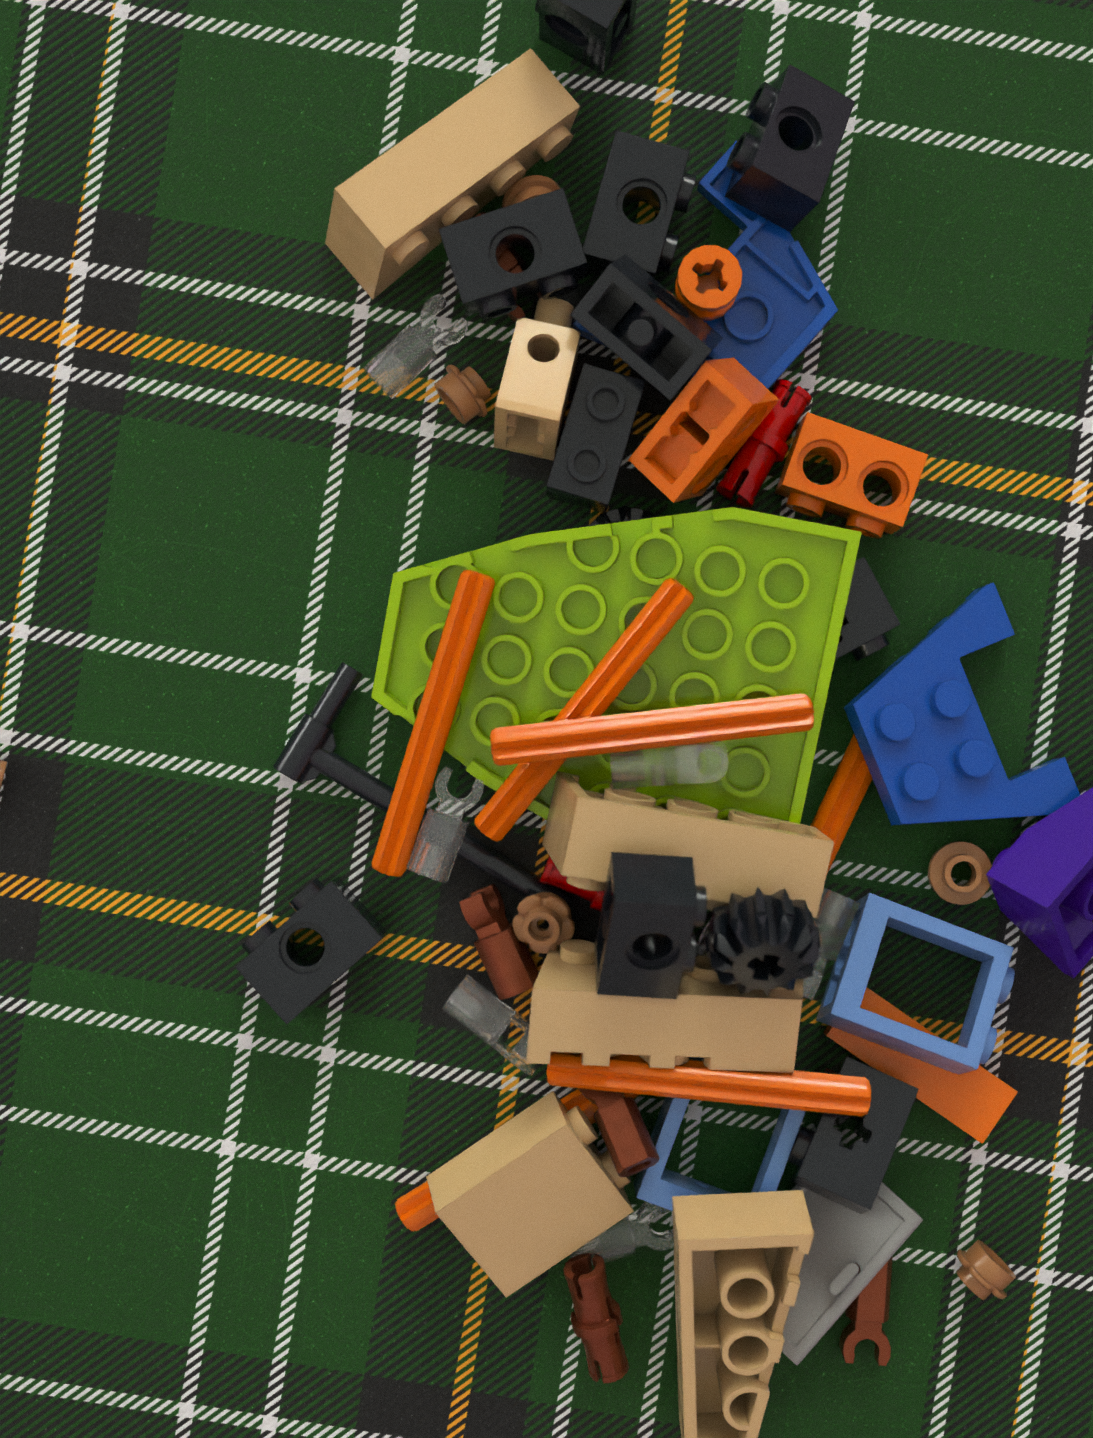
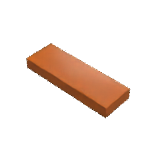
[823,987,1018,1144]

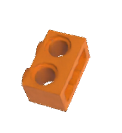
[628,358,779,503]
[775,412,928,539]

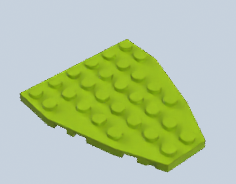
[371,507,862,824]

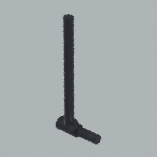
[273,662,574,907]

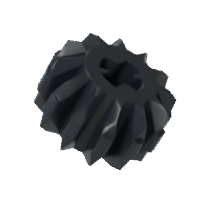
[705,887,821,997]

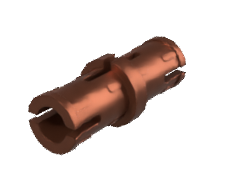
[563,1253,629,1383]

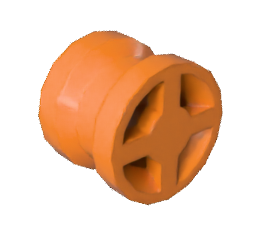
[675,245,742,321]

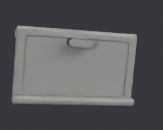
[782,1141,923,1366]

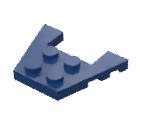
[573,141,838,390]
[844,582,1080,826]

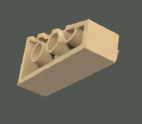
[325,49,580,300]
[542,771,834,918]
[526,939,804,1073]
[672,1190,814,1438]

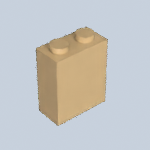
[426,1091,634,1298]

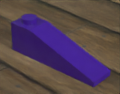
[986,787,1093,979]

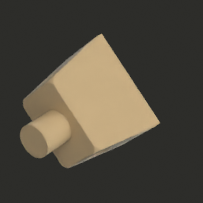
[494,298,581,461]

